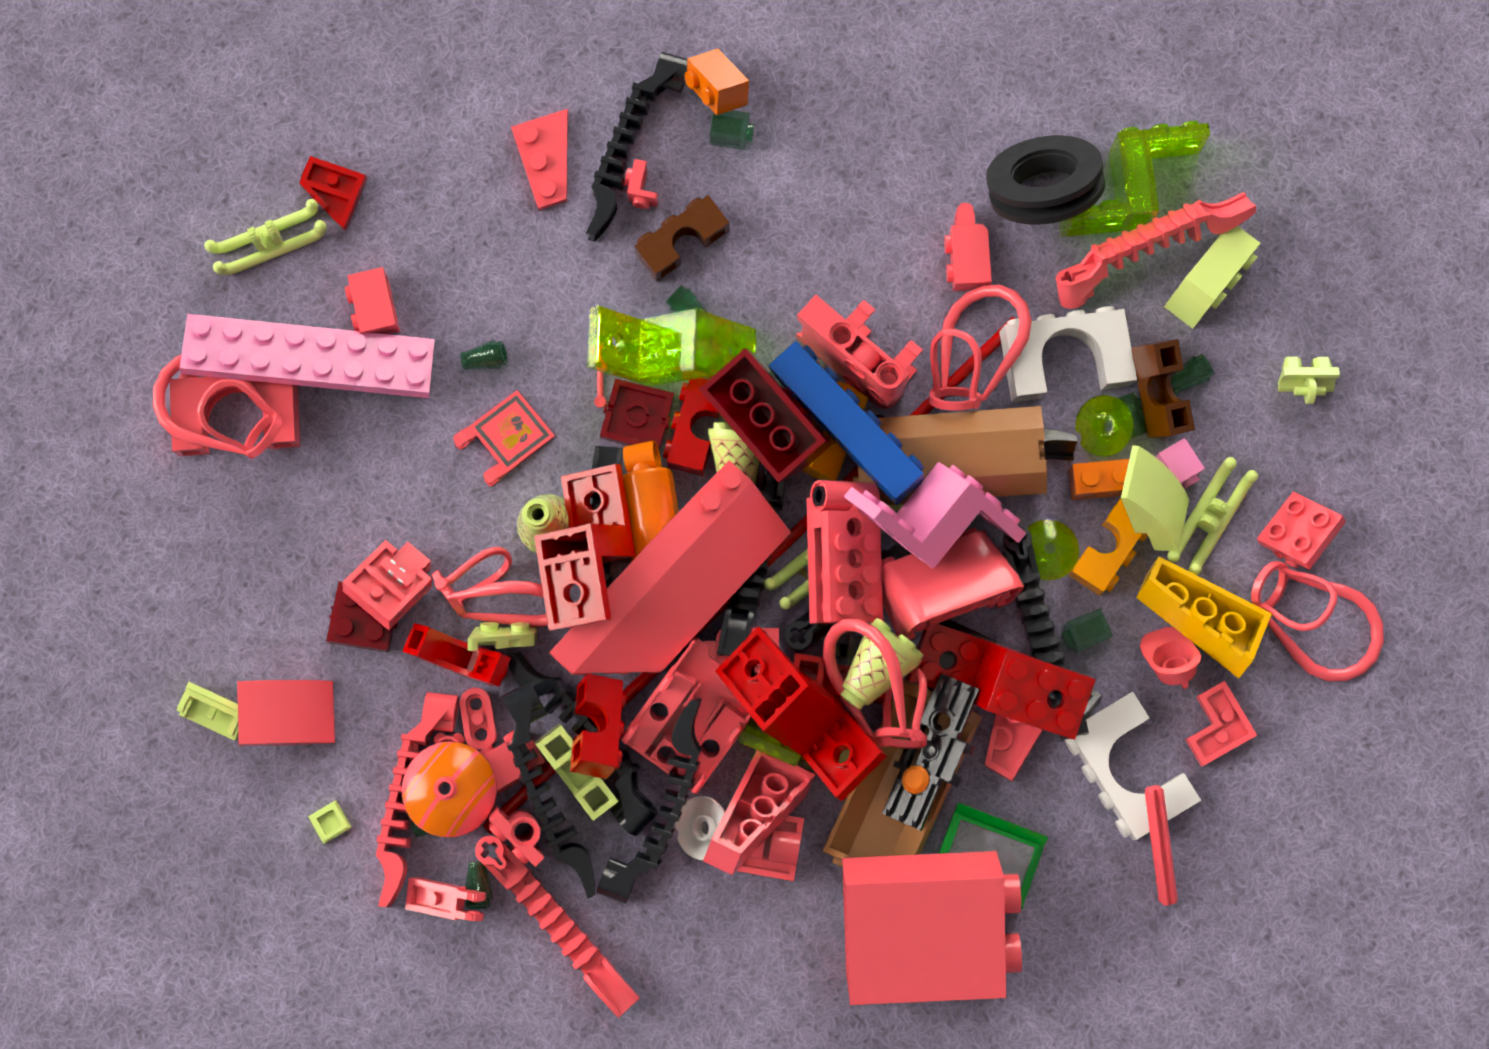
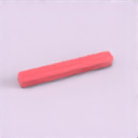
[1145,785,1178,906]

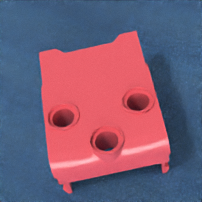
[796,295,923,409]
[621,636,751,794]

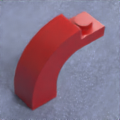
[402,623,511,687]

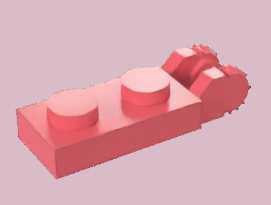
[405,877,486,921]

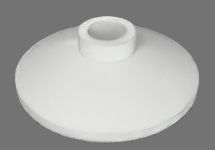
[676,796,725,860]

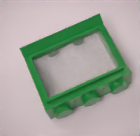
[938,803,1048,910]

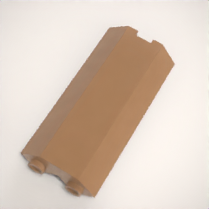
[853,406,1047,505]
[823,680,982,868]

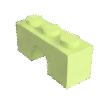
[535,723,619,821]

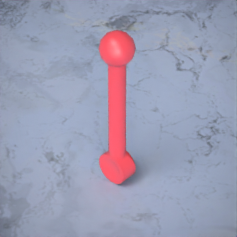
[594,345,606,408]

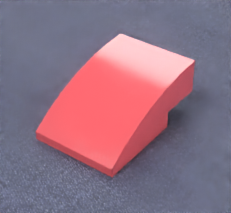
[237,680,335,747]

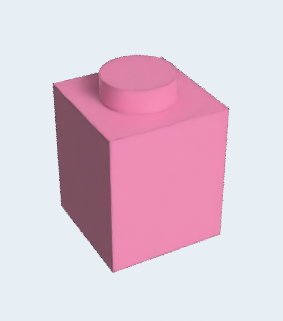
[1156,438,1205,489]

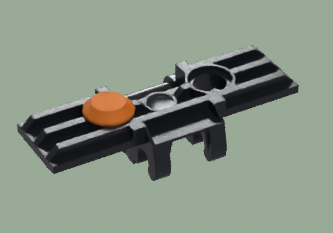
[882,673,980,831]

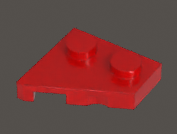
[299,156,367,231]

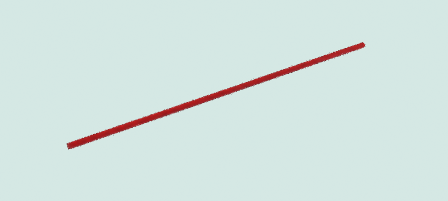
[482,316,1016,834]

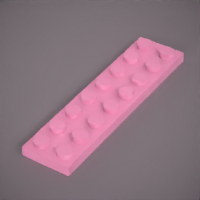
[179,314,435,398]

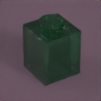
[710,110,755,150]
[1061,608,1113,654]

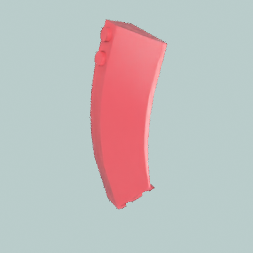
[549,460,791,675]

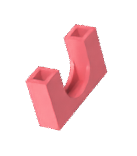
[170,374,301,456]

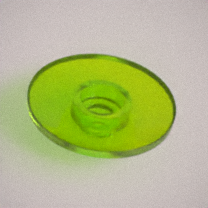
[1075,395,1133,457]
[1018,520,1079,580]

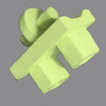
[1278,357,1340,404]

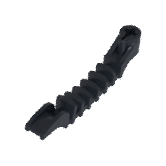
[596,697,702,904]

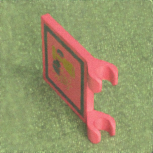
[453,390,555,487]

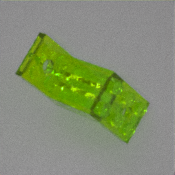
[1059,121,1210,237]
[587,306,756,386]

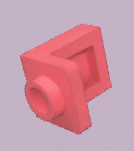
[624,159,659,209]

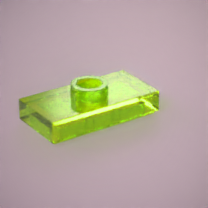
[739,726,801,766]

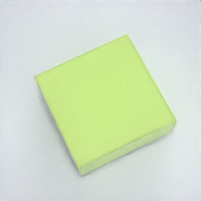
[308,800,352,844]

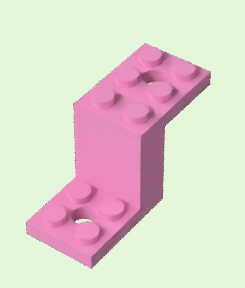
[844,462,1026,569]

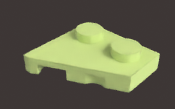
[468,622,537,651]

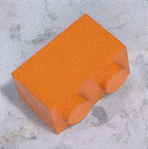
[685,48,749,115]
[1068,459,1129,500]

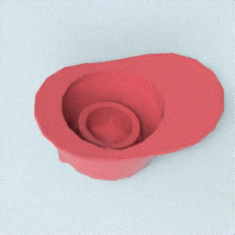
[1140,627,1201,689]

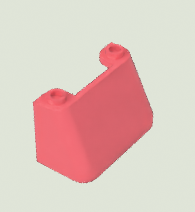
[882,528,1024,640]

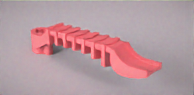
[1056,192,1256,309]
[375,692,459,907]
[475,836,640,1018]

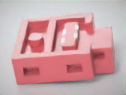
[342,540,432,630]

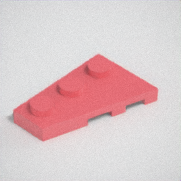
[511,109,568,210]
[985,703,1049,782]

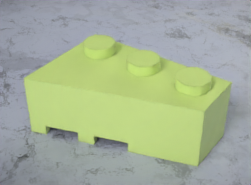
[1164,226,1261,329]

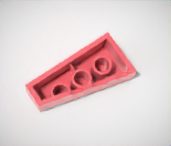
[703,748,816,875]

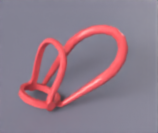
[929,285,1032,410]
[152,355,283,460]
[431,547,548,627]
[1251,561,1384,681]
[823,619,927,749]

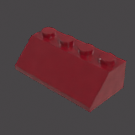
[699,348,832,483]

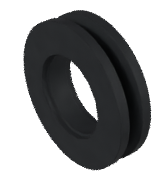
[986,135,1105,225]

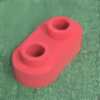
[459,688,497,751]

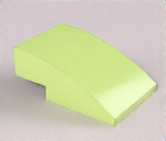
[1121,446,1189,551]

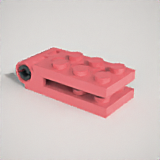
[806,480,883,624]

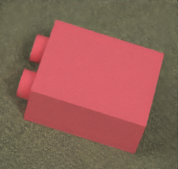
[842,851,1022,1005]

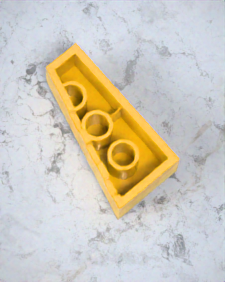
[1136,556,1272,678]

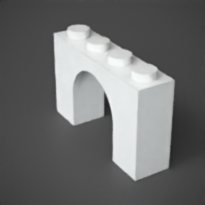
[999,306,1137,403]
[1065,692,1201,841]

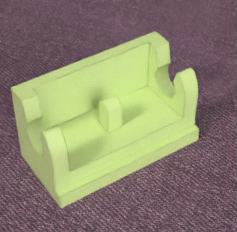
[177,682,238,741]

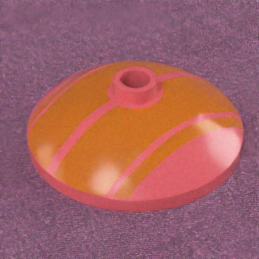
[402,742,497,838]

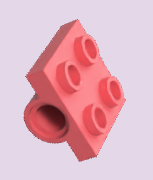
[1257,491,1346,570]
[489,806,544,867]
[737,815,804,881]

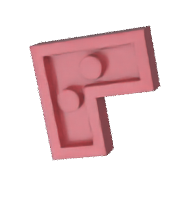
[1185,681,1257,767]

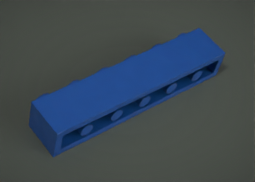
[768,341,924,506]

